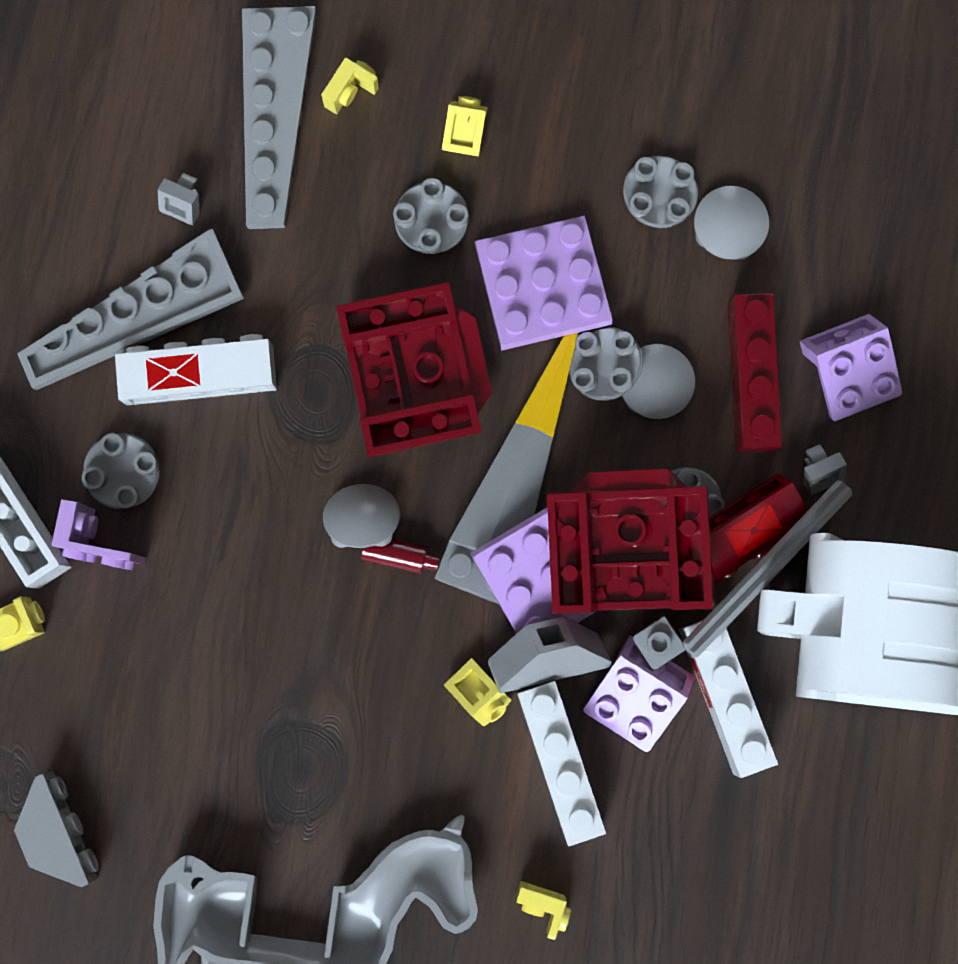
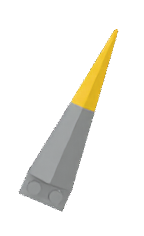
[435,332,579,604]

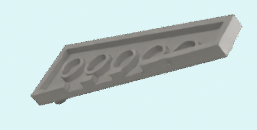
[242,6,317,229]
[17,229,244,390]

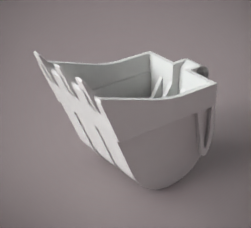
[757,533,958,715]

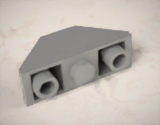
[488,616,612,694]
[14,771,99,887]

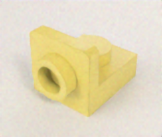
[321,57,379,114]
[442,96,488,156]
[0,596,45,651]
[444,658,511,726]
[516,881,571,940]

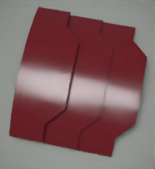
[336,282,492,458]
[547,468,715,614]

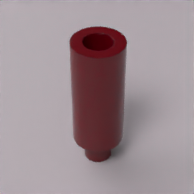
[361,539,440,574]

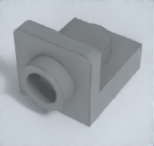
[633,616,685,670]

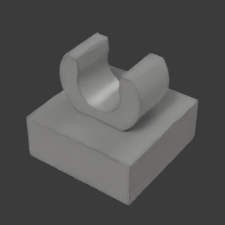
[157,173,200,226]
[803,444,847,496]

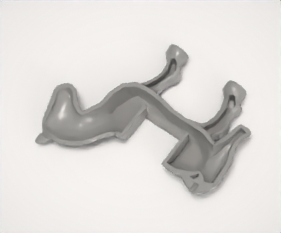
[153,815,478,964]

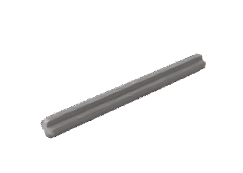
[682,481,853,658]

